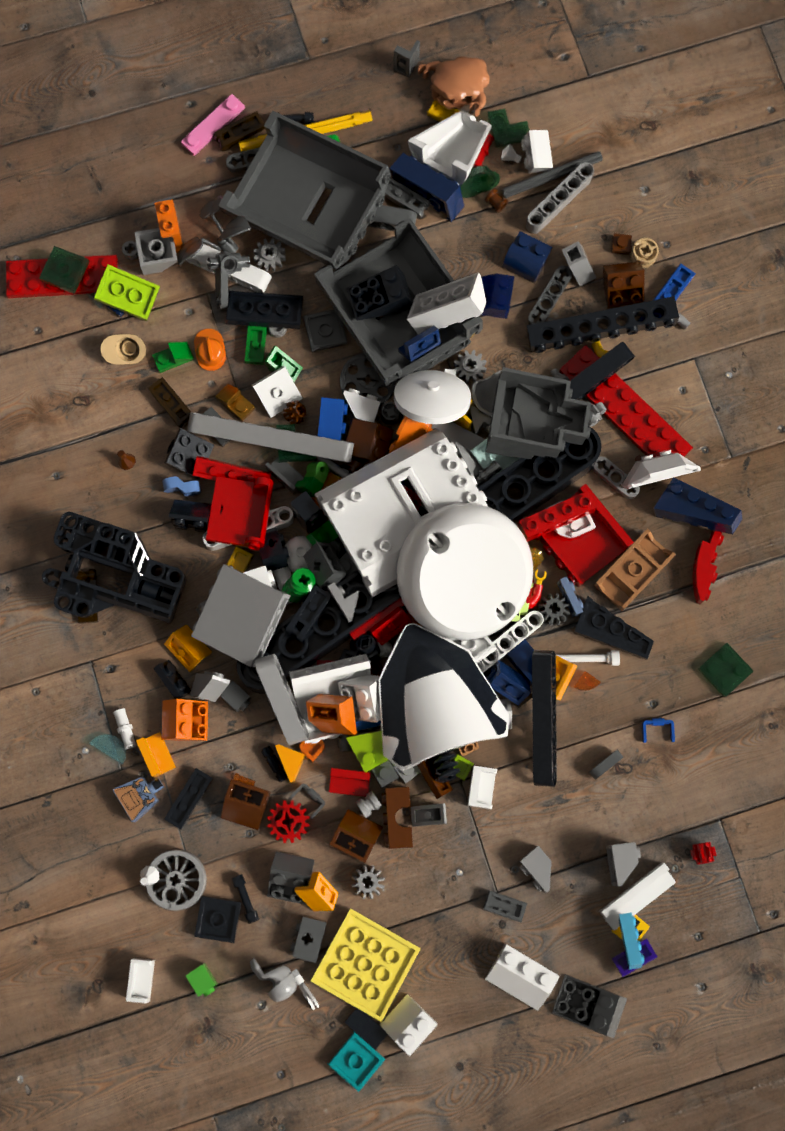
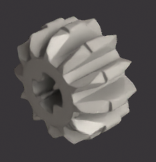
[351,865,385,899]

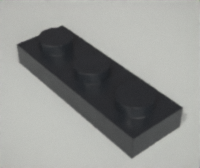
[164,768,213,830]

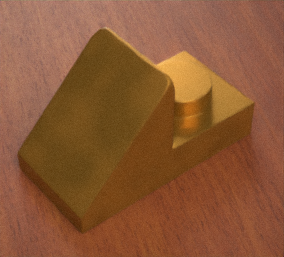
[215,384,255,422]

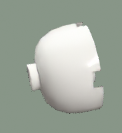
[285,536,311,573]

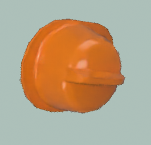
[194,329,226,371]

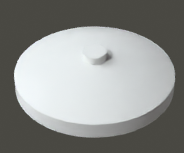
[394,370,471,424]

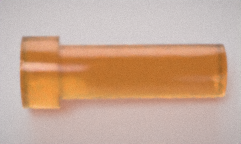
[233,773,256,786]

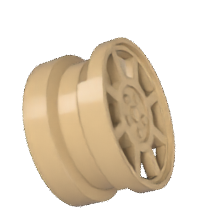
[631,238,659,268]

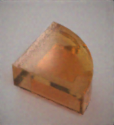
[574,671,601,691]

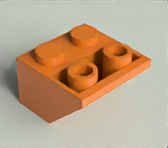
[306,694,357,736]
[161,699,208,741]

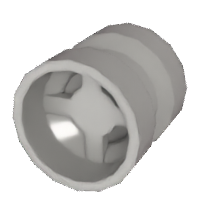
[355,791,382,818]

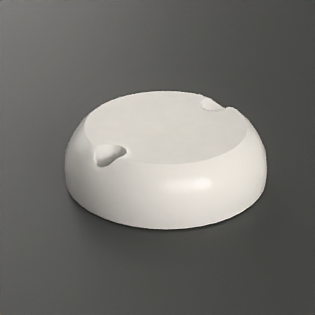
[397,503,533,641]

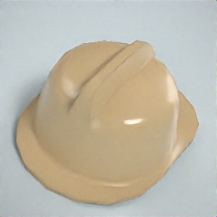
[100,334,146,365]

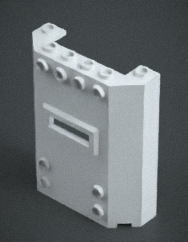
[314,428,488,597]

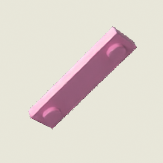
[181,94,245,156]

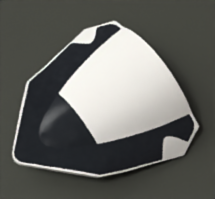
[379,623,509,771]

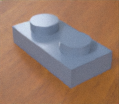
[557,577,583,618]

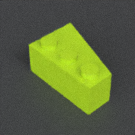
[346,731,388,773]

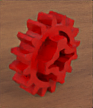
[267,800,310,843]

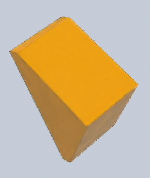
[275,744,305,783]

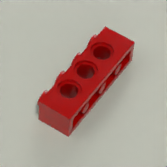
[517,490,597,542]

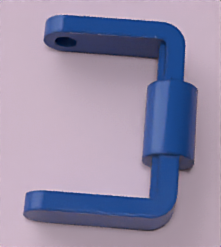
[642,718,675,743]

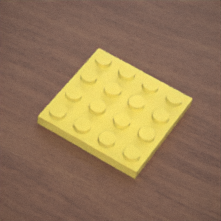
[311,908,421,1022]

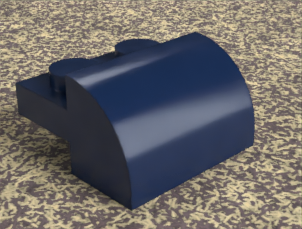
[502,231,553,283]

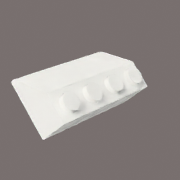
[407,272,486,335]

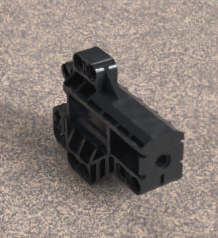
[42,512,187,624]

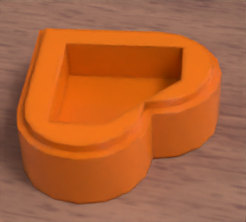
[299,740,325,762]

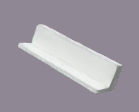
[599,863,675,930]

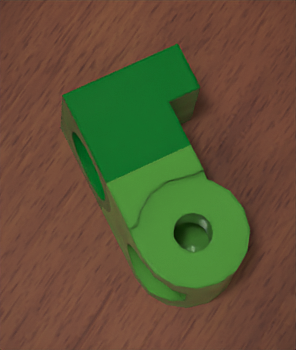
[295,462,329,497]

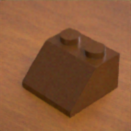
[345,419,394,465]

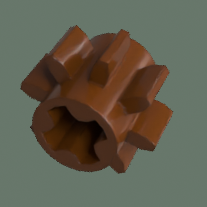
[283,401,306,424]

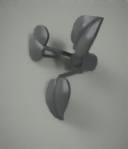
[178,195,251,266]

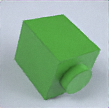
[186,963,218,997]

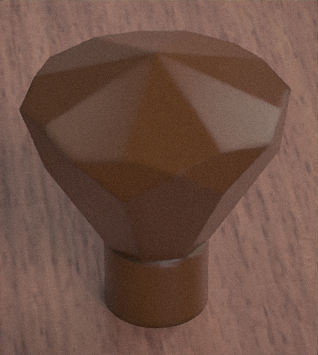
[117,450,136,470]

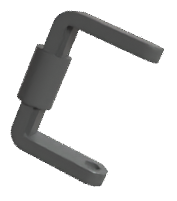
[288,783,325,819]

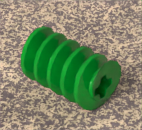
[282,568,316,603]

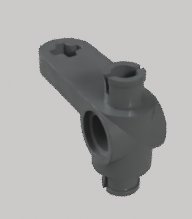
[207,251,250,309]

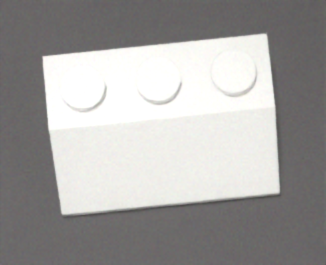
[485,944,560,1011]

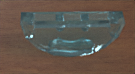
[89,734,126,764]

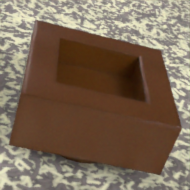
[611,233,632,255]

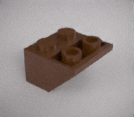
[603,261,645,309]
[221,779,271,830]
[329,809,383,863]

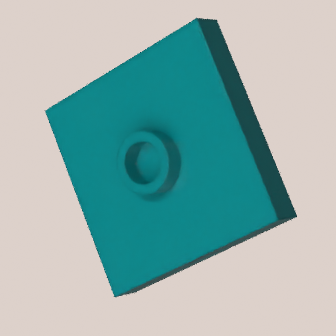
[328,1032,385,1092]

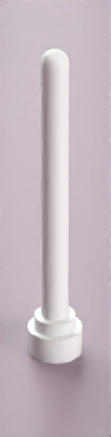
[557,650,620,666]

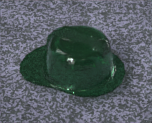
[460,165,500,198]

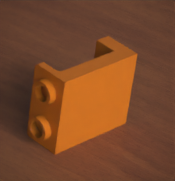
[155,199,183,253]

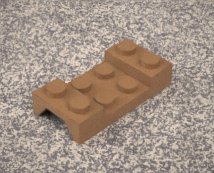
[594,528,676,611]

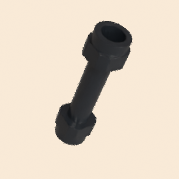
[270,112,314,125]
[232,874,260,924]

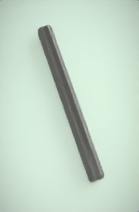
[501,151,603,198]

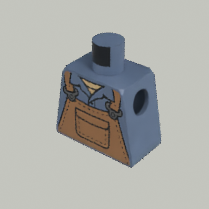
[113,777,164,822]

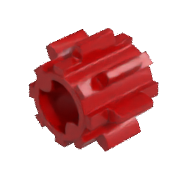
[690,842,717,865]

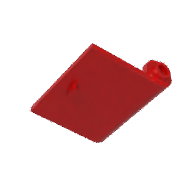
[206,476,274,550]

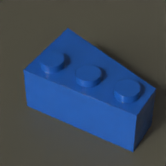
[318,397,348,440]

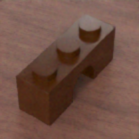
[382,787,413,849]

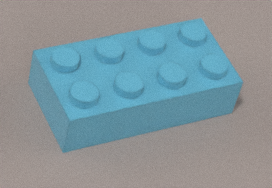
[619,912,644,970]

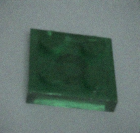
[39,246,90,294]
[698,643,754,698]

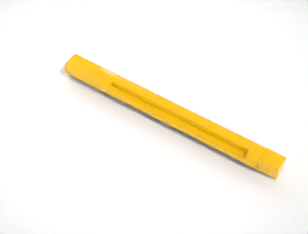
[239,110,373,152]

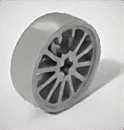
[146,850,207,911]

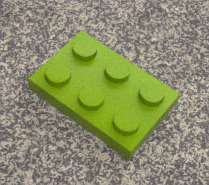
[94,264,160,321]

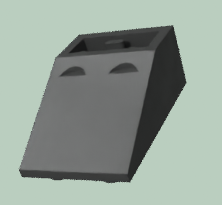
[552,974,627,1038]

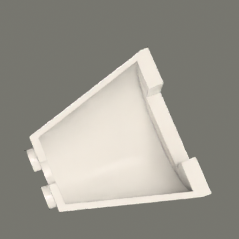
[408,110,491,185]

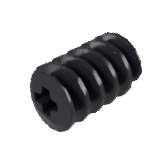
[431,749,460,783]

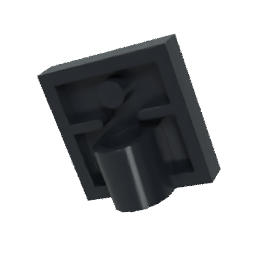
[164,428,214,479]

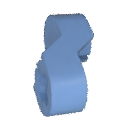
[162,476,201,497]

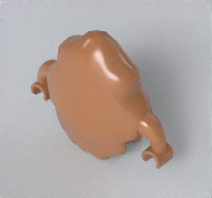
[418,56,490,117]

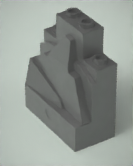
[485,367,593,459]

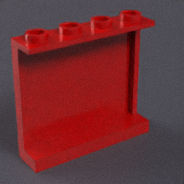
[535,484,634,587]

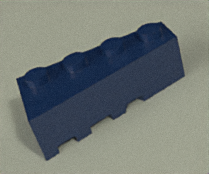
[389,153,465,222]
[654,477,743,535]

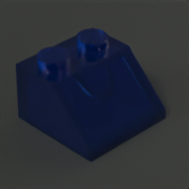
[481,273,515,319]

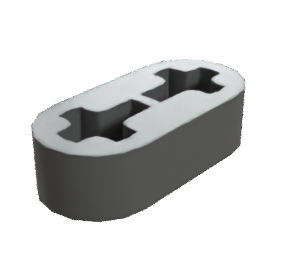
[589,749,623,780]

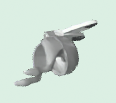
[250,958,319,1010]

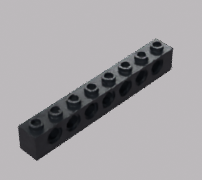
[527,296,679,353]

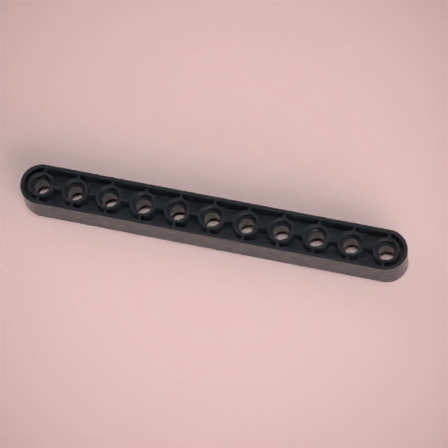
[237,426,602,694]

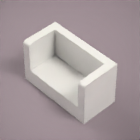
[467,766,497,810]
[126,958,155,1003]

